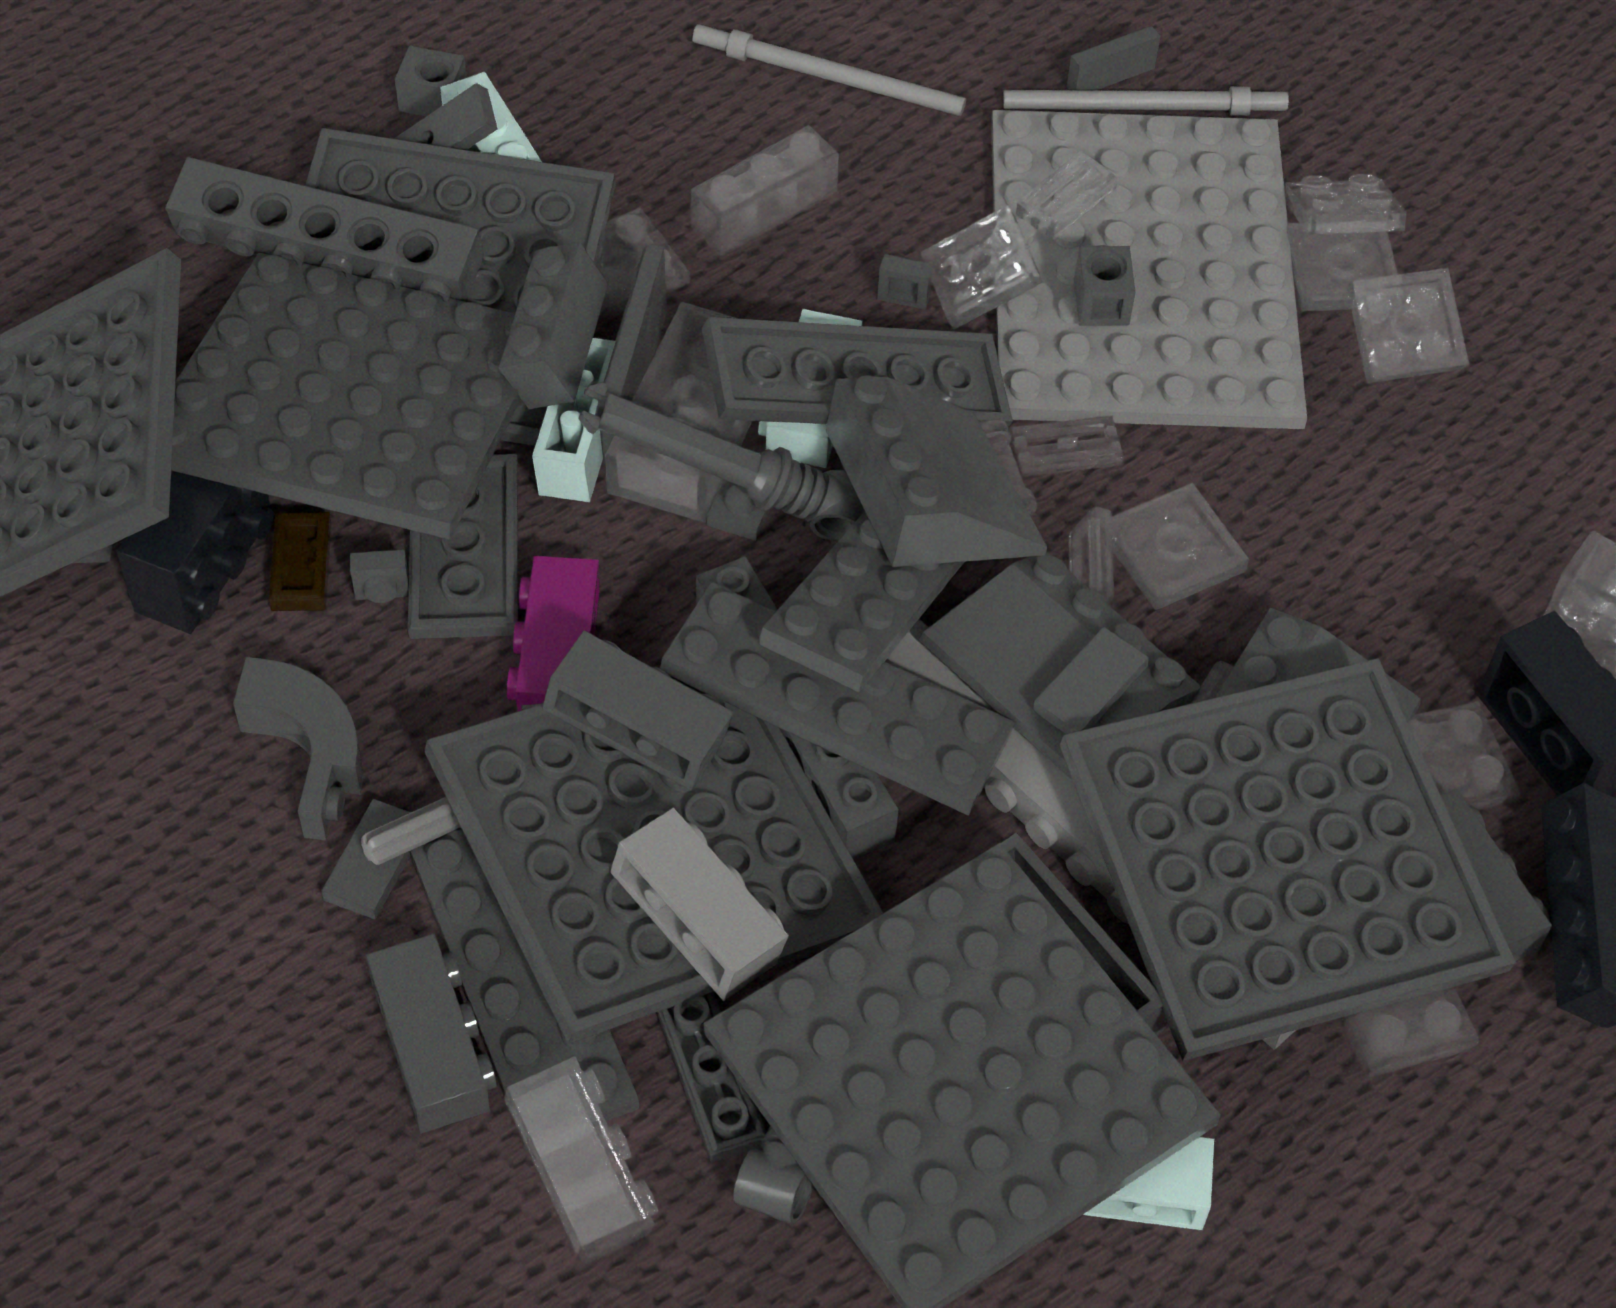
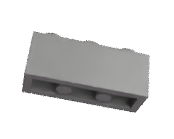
[610,807,789,1001]

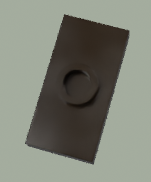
[269,512,332,611]

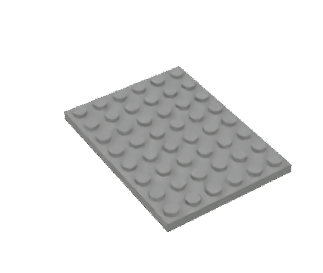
[991,110,1307,429]

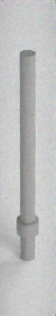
[692,24,966,116]
[1003,87,1289,115]

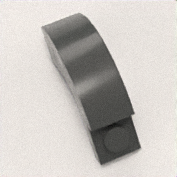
[233,657,363,840]

